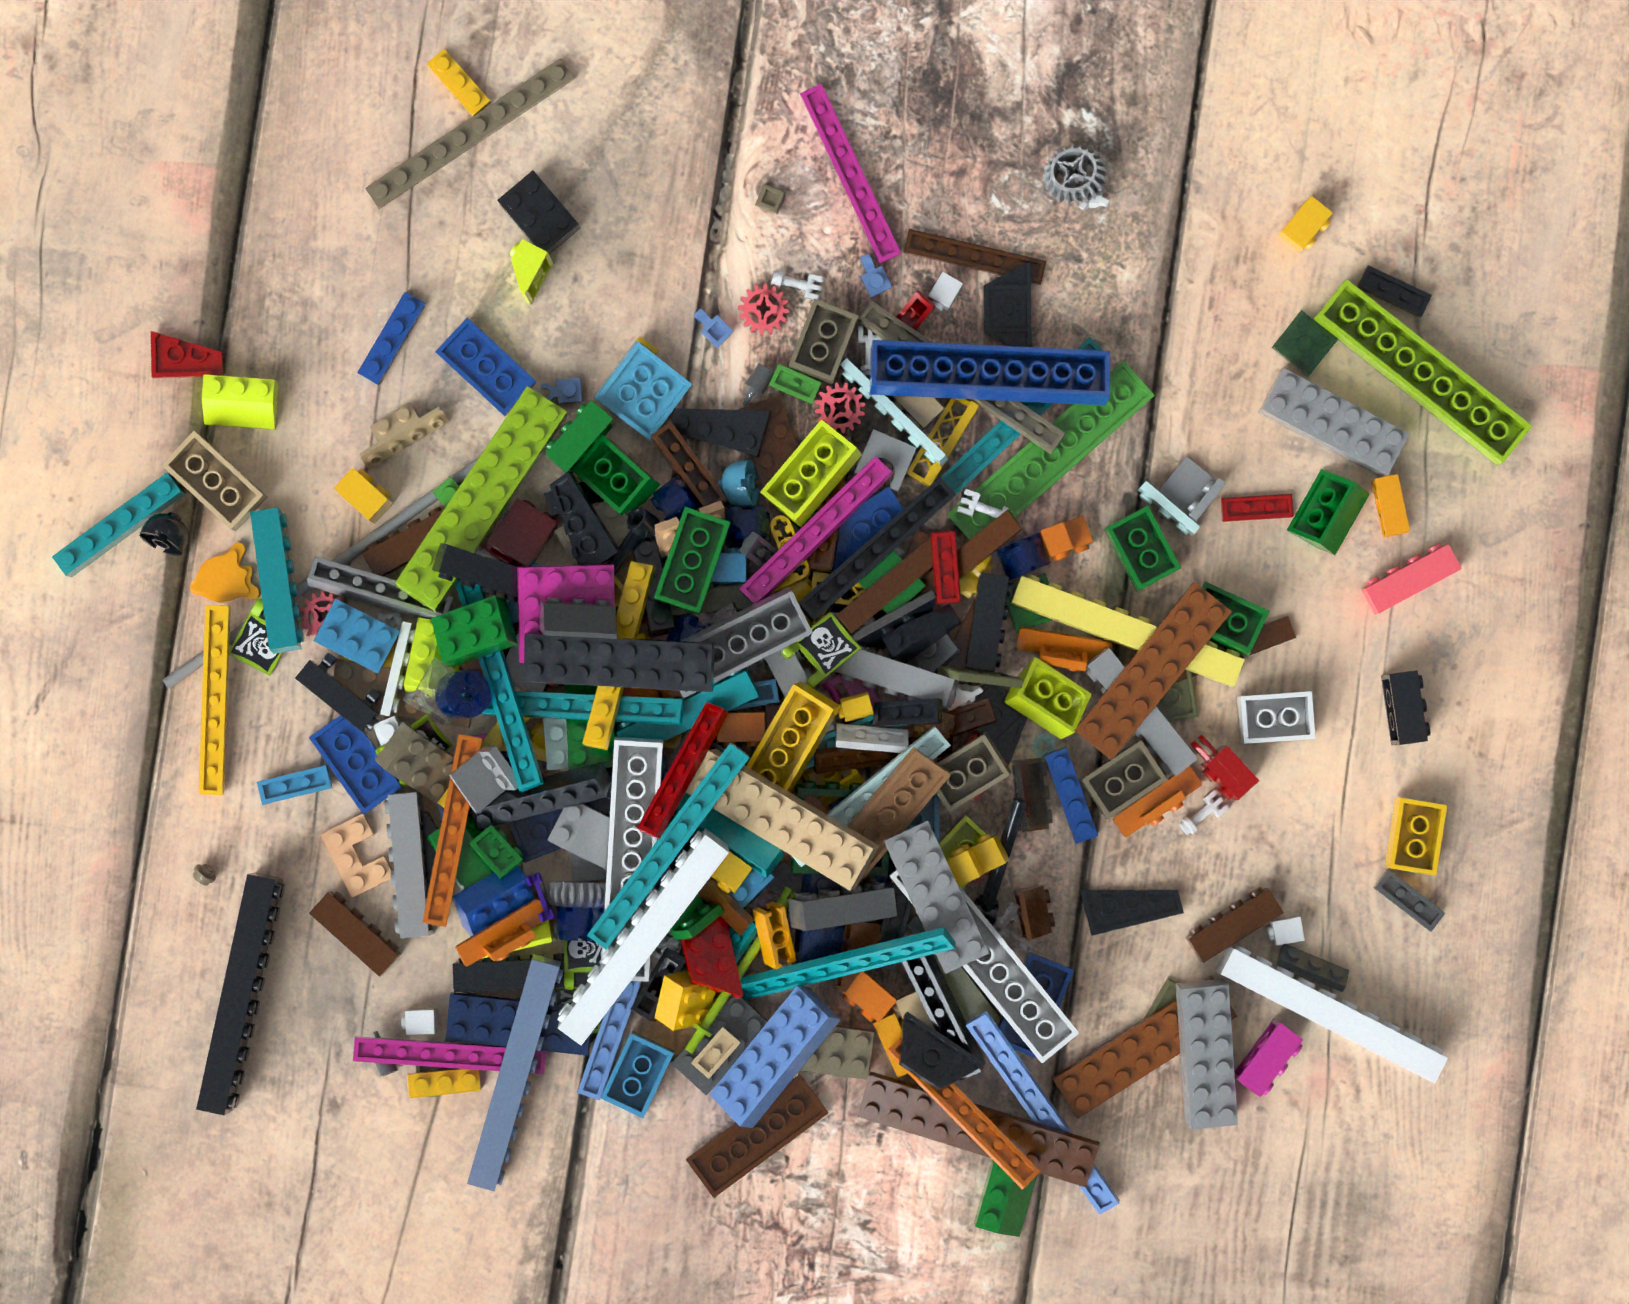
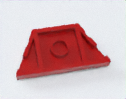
[681,916,743,998]

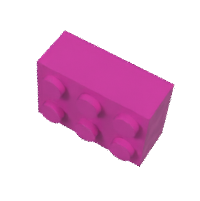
[1234,1019,1303,1097]

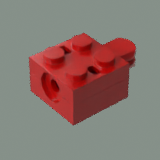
[1191,735,1259,800]

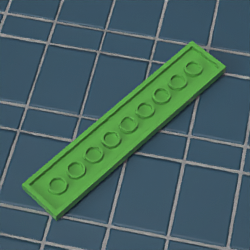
[946,360,1155,541]

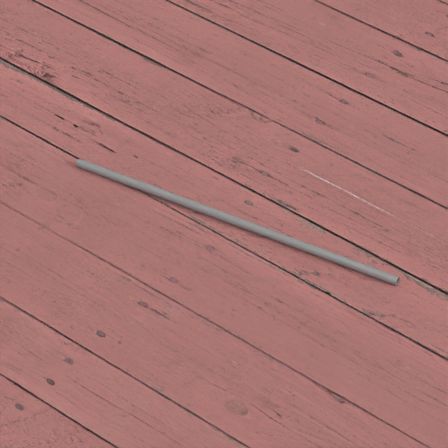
[163,456,480,689]

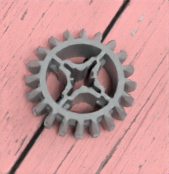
[1043,143,1107,206]
[547,881,606,907]

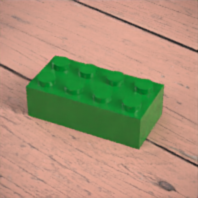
[654,507,731,614]
[564,684,618,773]

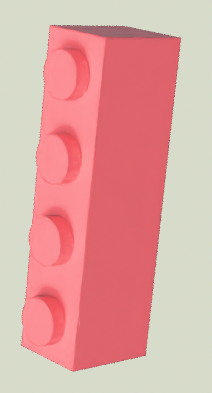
[1362,543,1462,615]

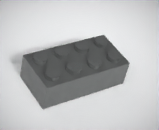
[788,881,897,931]
[671,995,769,1095]

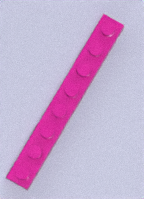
[800,84,901,264]
[739,456,893,604]
[353,1036,546,1074]

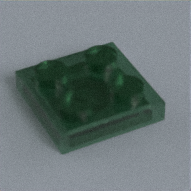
[1271,310,1338,377]

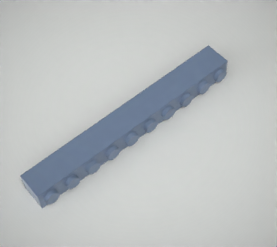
[467,954,564,1192]

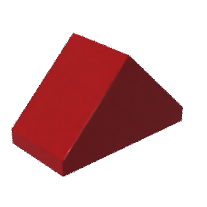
[896,290,935,331]

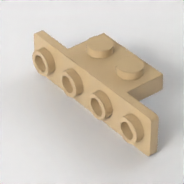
[359,403,449,469]

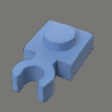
[541,378,583,404]

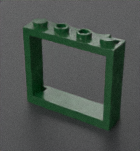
[791,780,890,877]

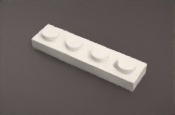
[380,621,415,717]

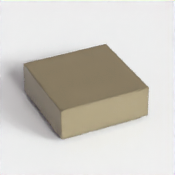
[755,183,786,215]

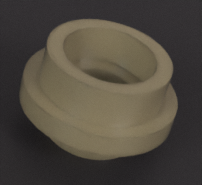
[193,864,216,886]

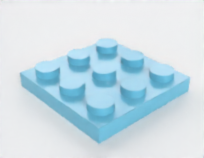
[593,341,692,441]

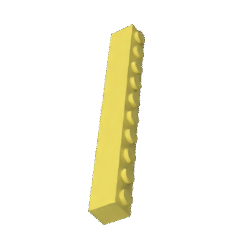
[1010,574,1245,687]

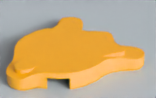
[190,542,260,603]

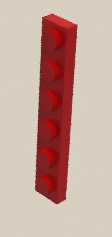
[637,702,728,839]

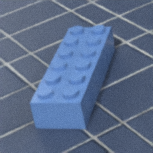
[709,986,841,1128]

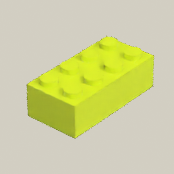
[760,419,862,527]

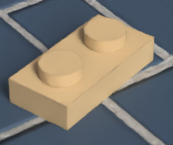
[691,1027,741,1079]

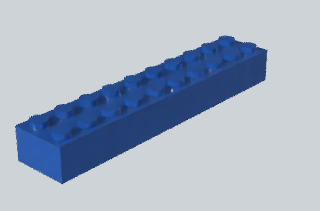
[869,340,1110,406]

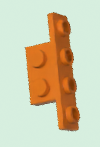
[1016,627,1113,672]
[1112,766,1202,837]
[455,899,544,967]

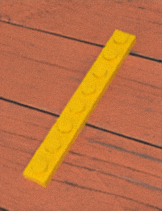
[582,561,656,750]
[199,605,231,795]

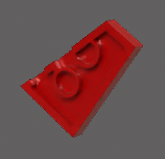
[150,331,224,379]

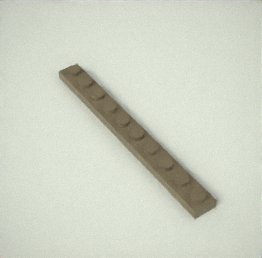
[365,58,574,209]
[858,301,1066,454]

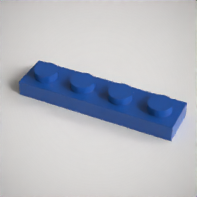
[357,292,426,385]
[1044,746,1098,844]

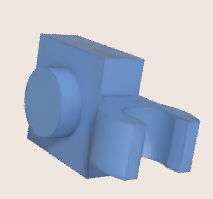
[860,253,892,298]
[694,308,734,349]

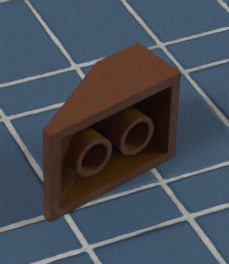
[1014,885,1055,940]

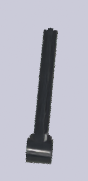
[607,506,660,576]
[974,797,1027,926]

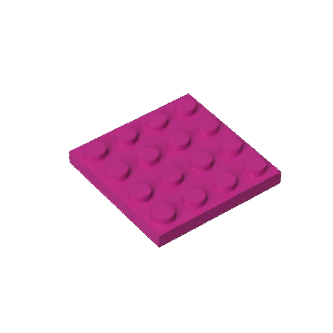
[517,564,615,663]

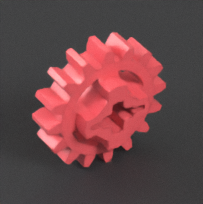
[738,283,789,336]
[815,382,866,434]
[298,591,343,637]

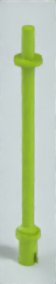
[685,887,796,1054]

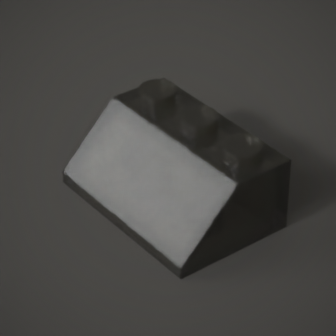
[1012,758,1053,832]

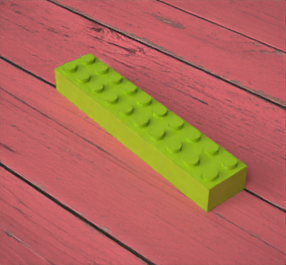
[1313,279,1532,466]
[395,386,567,613]

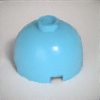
[718,460,759,507]

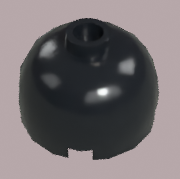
[139,512,189,556]

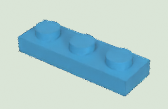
[257,765,333,805]

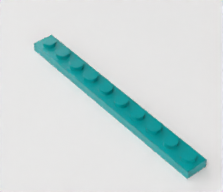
[934,337,1103,516]
[456,579,544,792]
[451,688,685,725]
[587,742,751,950]
[740,927,956,1000]

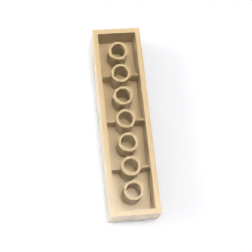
[686,748,879,891]

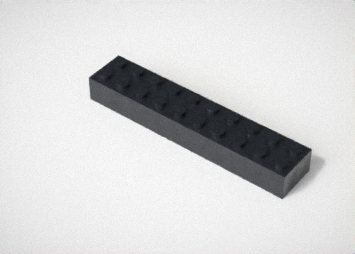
[196,872,285,1116]

